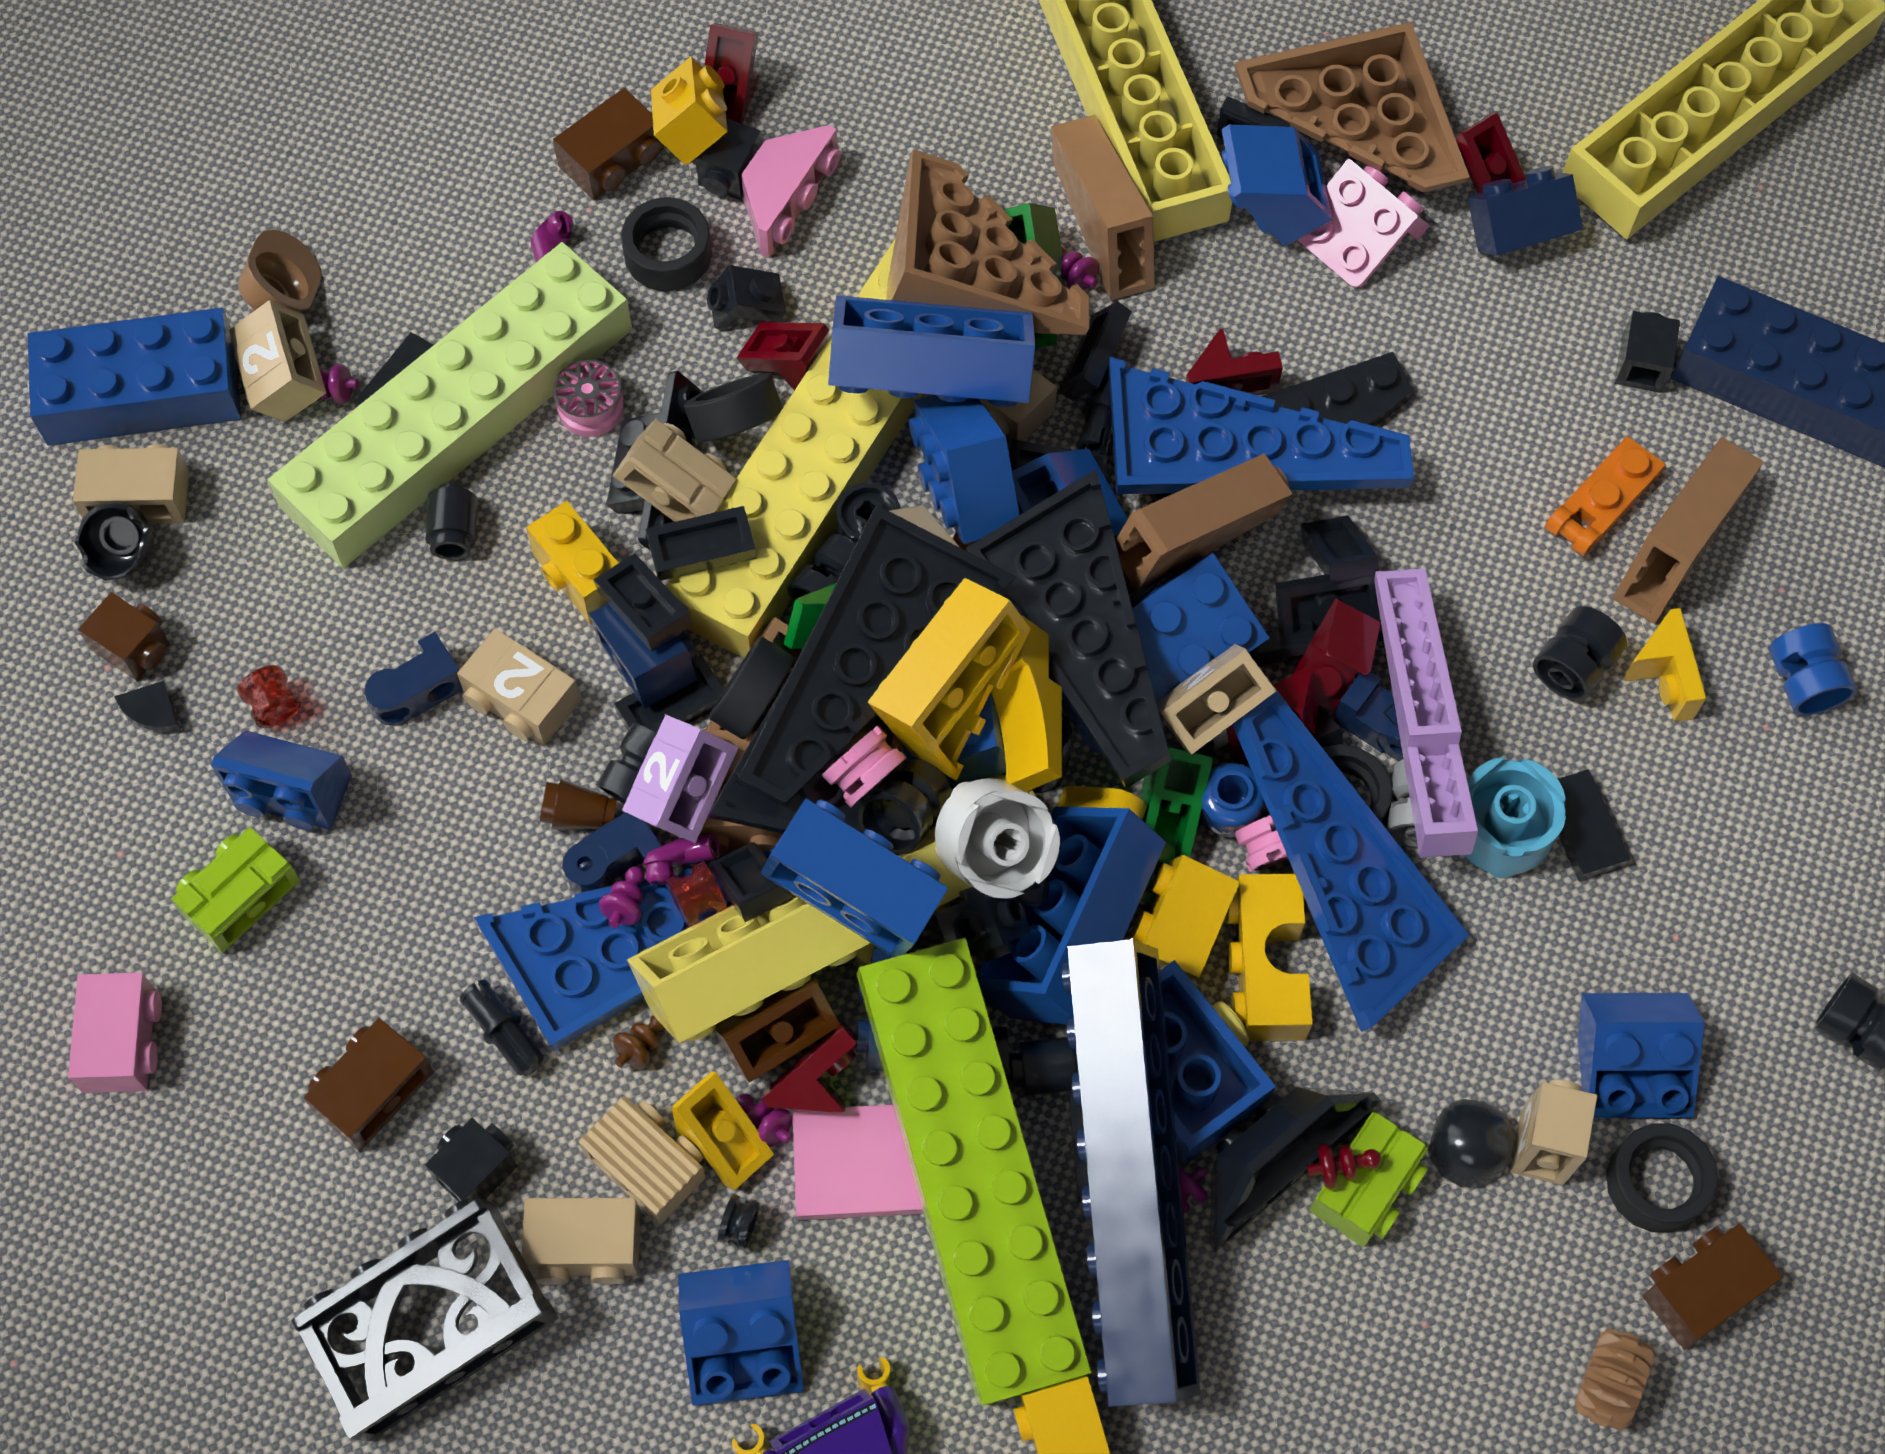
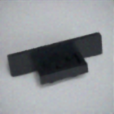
[606,370,703,551]
[1249,575,1384,667]

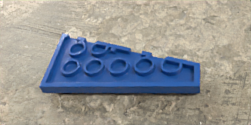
[1109,357,1414,494]
[1232,689,1469,1032]
[474,849,773,1052]

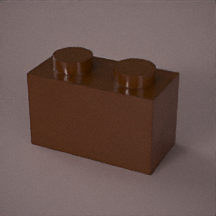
[553,87,664,200]
[713,977,840,1083]
[303,1018,434,1152]
[1642,1223,1784,1350]

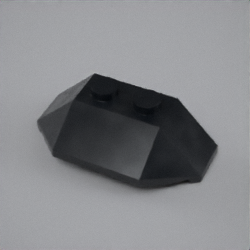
[1209,1087,1381,1252]

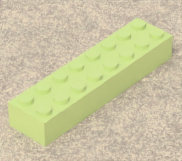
[267,242,632,569]

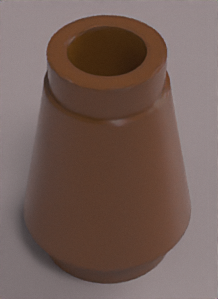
[539,779,617,829]

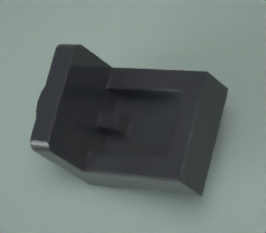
[707,265,786,330]

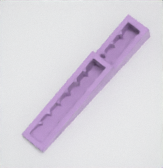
[1374,568,1478,858]

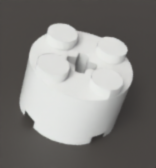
[935,778,1060,898]

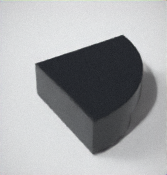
[114,681,180,734]

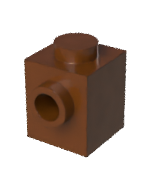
[78,592,170,681]

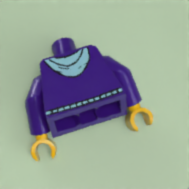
[732,1357,910,1454]

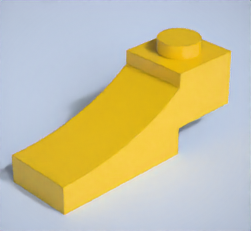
[991,616,1062,792]

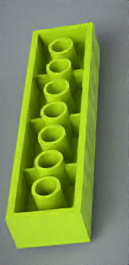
[857,938,1091,1406]

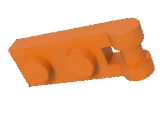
[1544,436,1666,557]

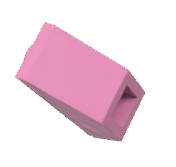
[742,125,841,258]

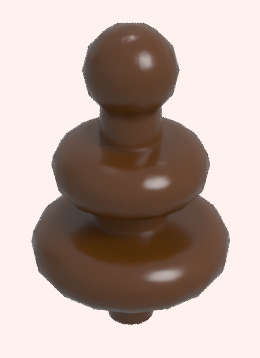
[613,1015,666,1069]

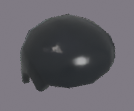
[74,502,154,581]
[1428,1099,1514,1188]

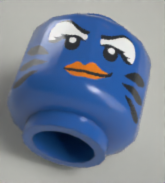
[1200,763,1265,837]

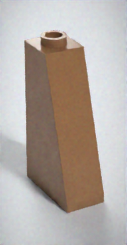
[1051,115,1155,301]
[1612,436,1764,624]
[1115,453,1293,594]

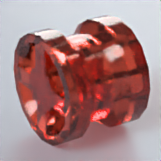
[237,665,302,728]
[665,861,727,927]

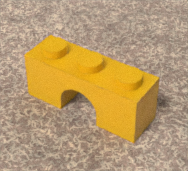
[1226,874,1313,1041]

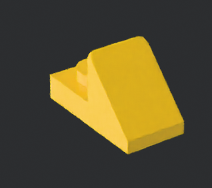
[1623,608,1706,722]
[672,1071,774,1190]

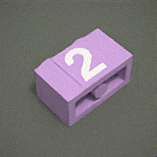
[622,714,739,843]

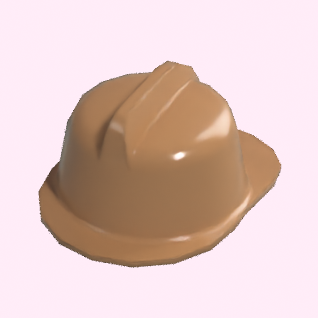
[238,229,321,314]

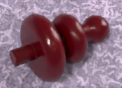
[1306,1144,1382,1190]

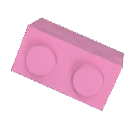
[68,973,162,1093]

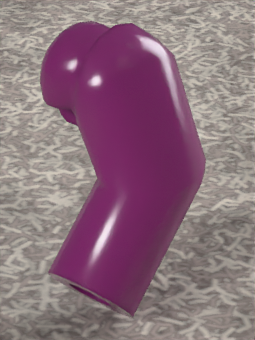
[531,211,574,262]
[643,833,720,885]

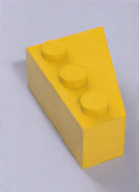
[868,578,1031,781]

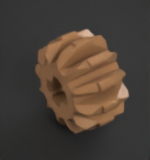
[1575,1328,1655,1431]

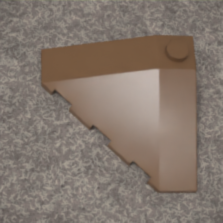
[1234,22,1470,193]
[886,149,1089,335]

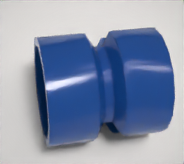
[1768,623,1857,716]

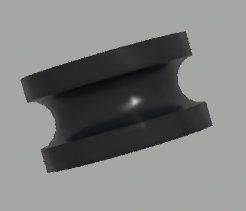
[717,1194,760,1250]

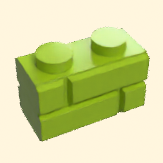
[171,827,300,953]
[1309,1112,1429,1247]

